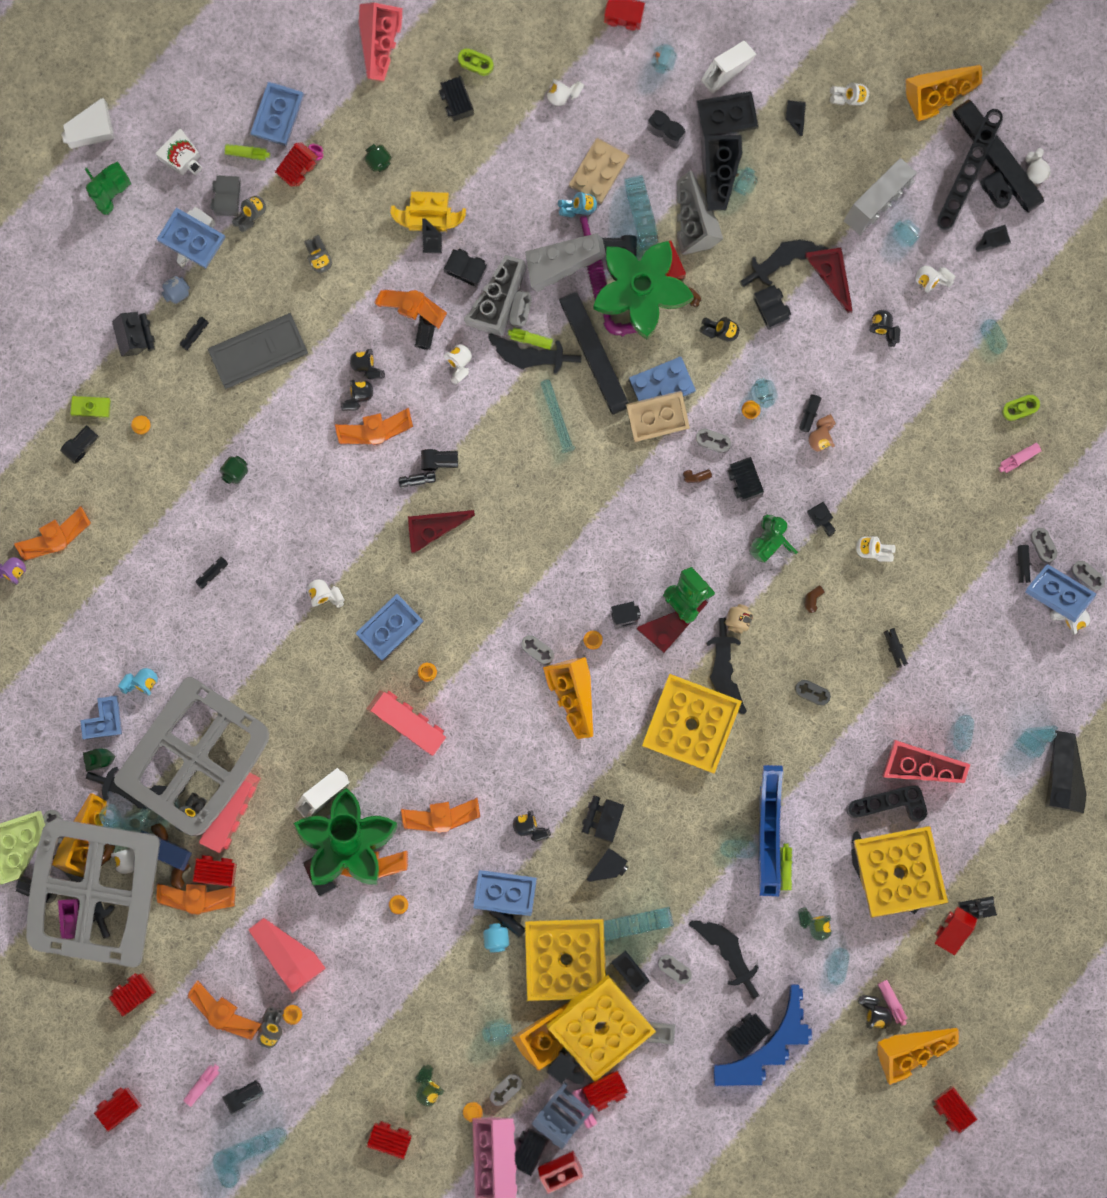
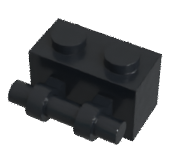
[112,312,155,357]
[581,795,625,843]
[546,1051,584,1085]

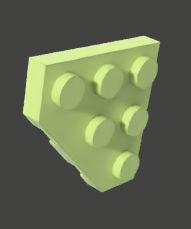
[0,811,45,885]

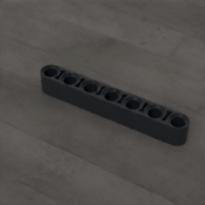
[952,99,1044,213]
[937,109,1003,233]
[559,292,629,415]

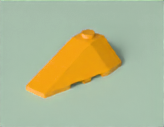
[906,65,982,121]
[543,657,593,739]
[52,793,107,878]
[512,1000,571,1070]
[878,1028,959,1085]

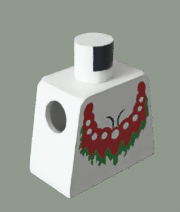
[155,129,202,175]

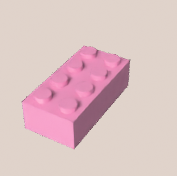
[473,1117,517,1198]

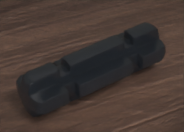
[179,317,209,350]
[398,472,436,488]
[195,557,228,589]

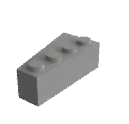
[844,158,917,235]
[525,233,606,292]
[464,255,527,336]

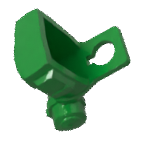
[85,161,131,215]
[749,514,798,563]
[663,567,715,624]

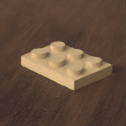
[569,138,629,204]
[626,391,690,442]

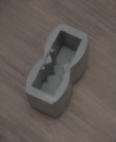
[211,175,241,217]

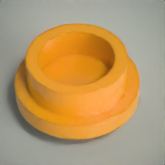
[742,400,761,419]
[131,415,151,435]
[583,630,603,650]
[418,662,437,682]
[389,895,408,914]
[283,1005,302,1025]
[463,1102,483,1122]

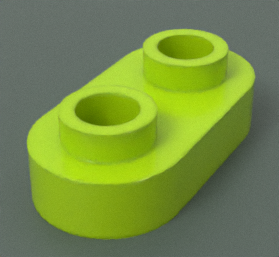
[458,48,494,76]
[1002,395,1040,421]

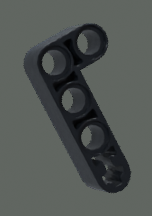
[846,785,928,822]

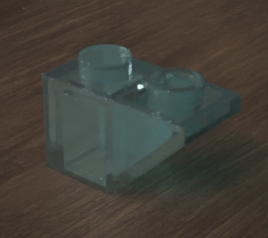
[1013,725,1058,759]

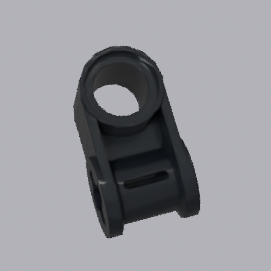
[980,170,1012,209]

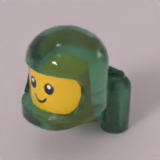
[798,907,832,941]
[415,1064,445,1107]

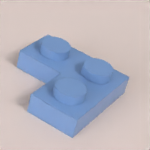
[80,696,122,740]

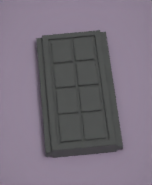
[207,312,309,390]

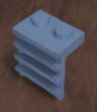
[531,1082,595,1149]

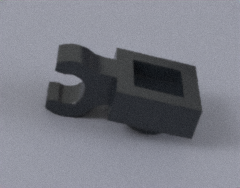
[807,501,836,537]

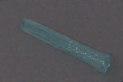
[541,379,576,453]

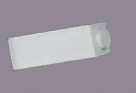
[701,40,756,94]
[62,98,114,148]
[295,768,350,818]

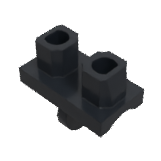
[958,896,997,919]

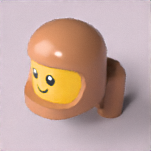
[808,414,836,452]

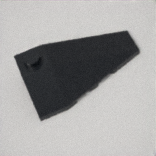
[701,135,743,211]
[1045,731,1087,813]

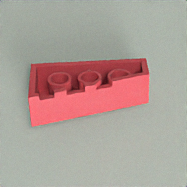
[366,690,446,756]
[882,740,970,783]
[199,773,261,853]

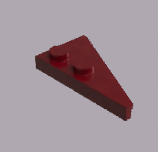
[805,247,853,313]
[408,510,475,554]
[636,600,708,653]

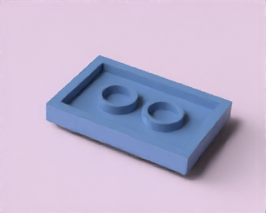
[251,82,304,146]
[157,207,226,269]
[629,356,696,401]
[1025,564,1096,623]
[355,594,424,661]
[473,870,537,916]

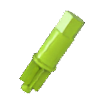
[224,144,270,161]
[507,327,553,350]
[780,843,793,891]

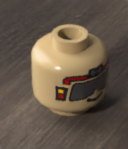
[725,604,753,634]

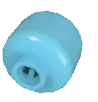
[483,924,509,953]

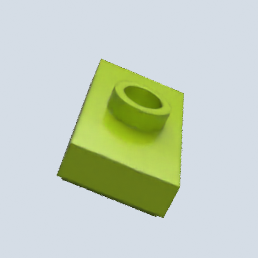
[71,396,111,418]

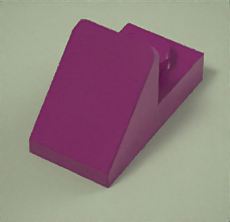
[58,898,80,939]

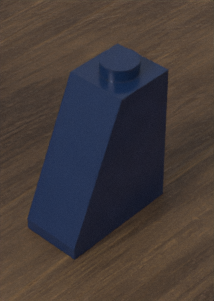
[140,829,192,871]

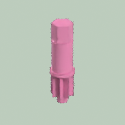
[998,443,1041,473]
[877,980,908,1026]
[183,1064,220,1107]

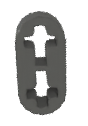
[795,680,831,706]

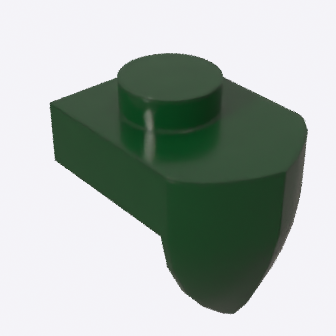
[83,748,116,772]

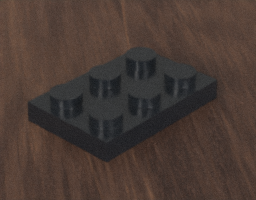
[696,91,759,137]

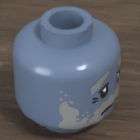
[161,276,190,304]

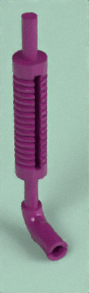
[580,216,637,337]

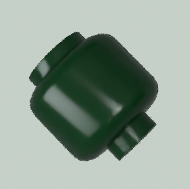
[364,144,392,173]
[220,456,248,484]

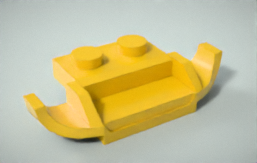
[390,191,466,232]

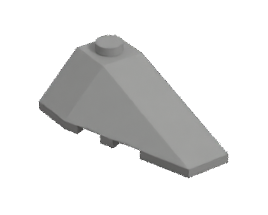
[677,171,723,255]

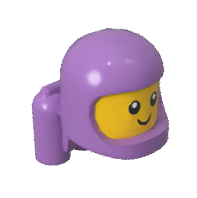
[0,557,26,585]

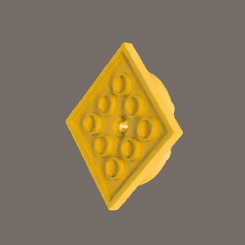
[642,673,742,774]
[853,826,948,918]
[525,919,606,1001]
[546,975,656,1082]

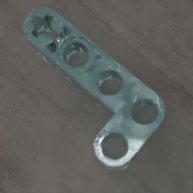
[624,175,658,252]
[99,798,180,832]
[604,907,674,941]
[213,1127,288,1188]

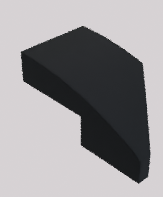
[785,100,806,137]
[422,218,442,253]
[976,224,1011,252]

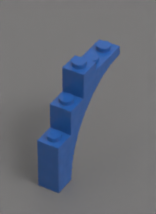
[758,765,783,896]
[713,984,812,1086]

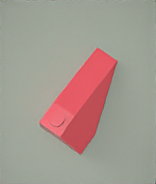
[359,3,403,81]
[248,918,326,993]

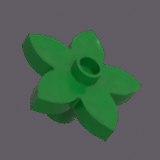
[593,241,694,340]
[294,788,397,885]

